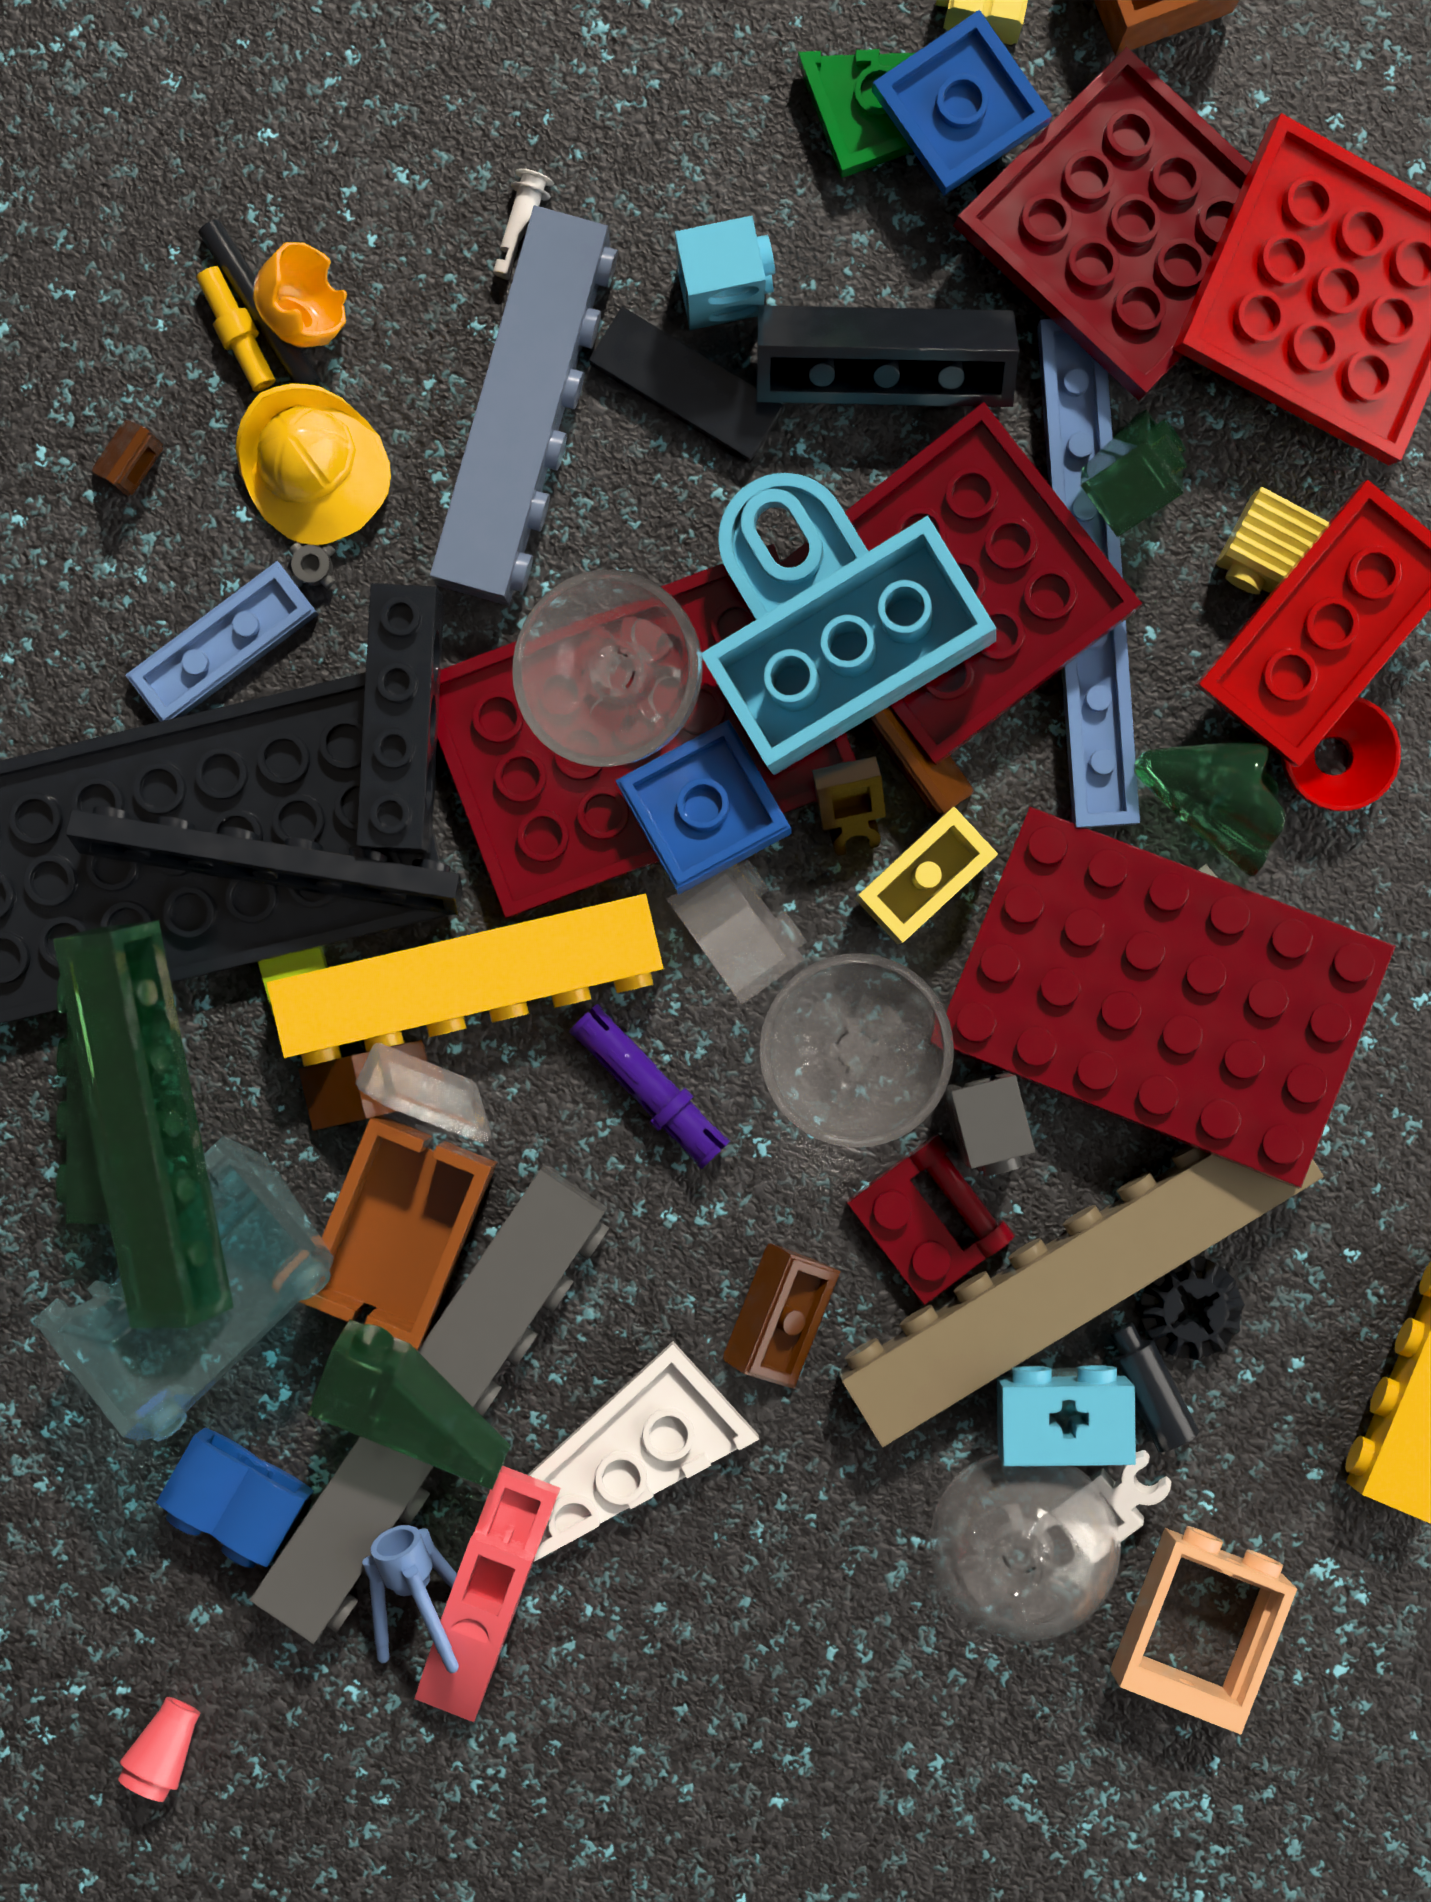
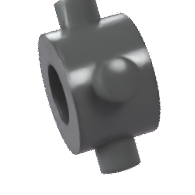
[289,542,336,589]

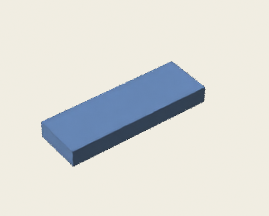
[126,561,319,722]

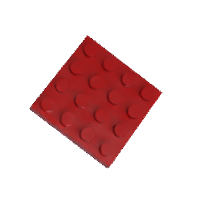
[1172,113,1431,466]

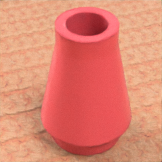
[118,1697,201,1802]

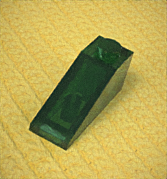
[308,1319,511,1490]

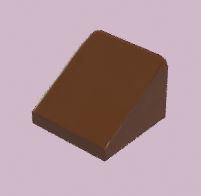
[92,420,164,497]

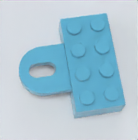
[700,473,996,775]

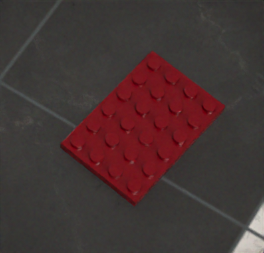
[437,544,856,919]
[934,807,1396,1189]

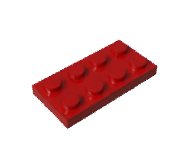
[1195,480,1431,767]

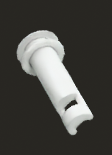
[493,169,554,280]

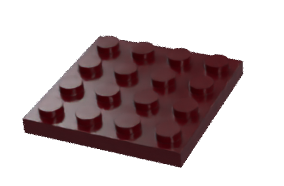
[953,47,1251,401]
[781,402,1142,765]

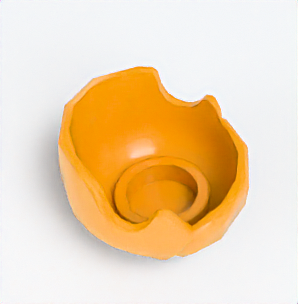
[253,242,347,348]

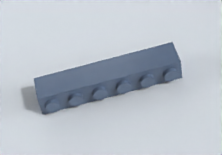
[430,205,618,606]

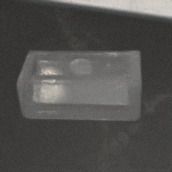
[355,1043,491,1143]

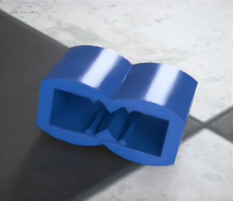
[156,1428,314,1568]

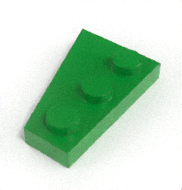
[797,49,915,178]

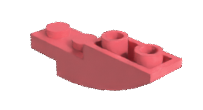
[414,1465,561,1722]

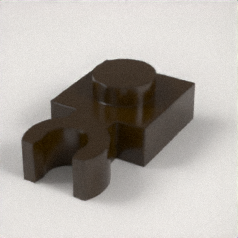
[812,756,886,856]

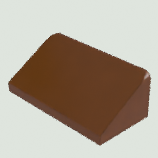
[865,706,973,818]
[723,1243,841,1389]

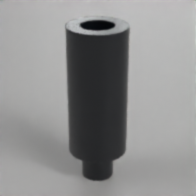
[1110,1322,1200,1452]

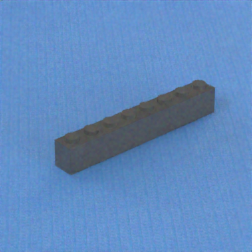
[249,1165,609,1644]

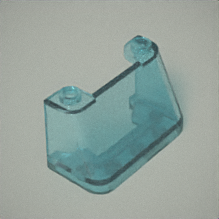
[33,1136,334,1441]

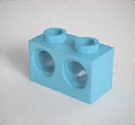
[675,215,775,330]

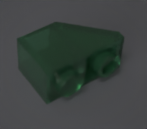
[1080,409,1187,537]

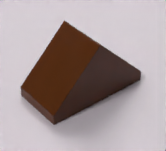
[298,1040,437,1130]

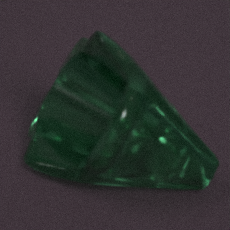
[1134,741,1285,877]

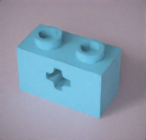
[997,1365,1136,1466]

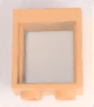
[1110,1526,1297,1735]

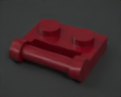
[846,1134,1015,1305]

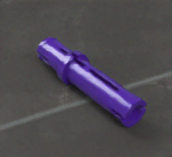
[569,1004,730,1169]

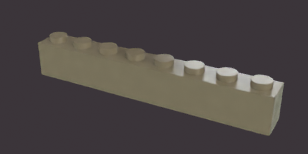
[839,1145,1324,1448]

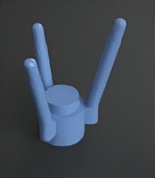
[362,1525,459,1673]

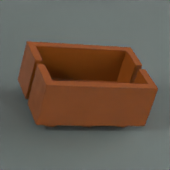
[296,1115,498,1350]

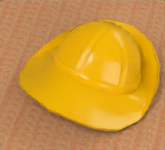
[235,383,391,545]

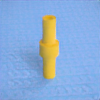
[196,266,276,392]

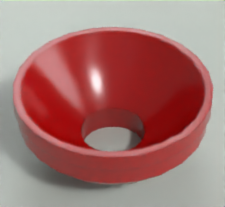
[1281,697,1401,812]

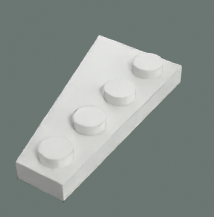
[527,1341,759,1561]

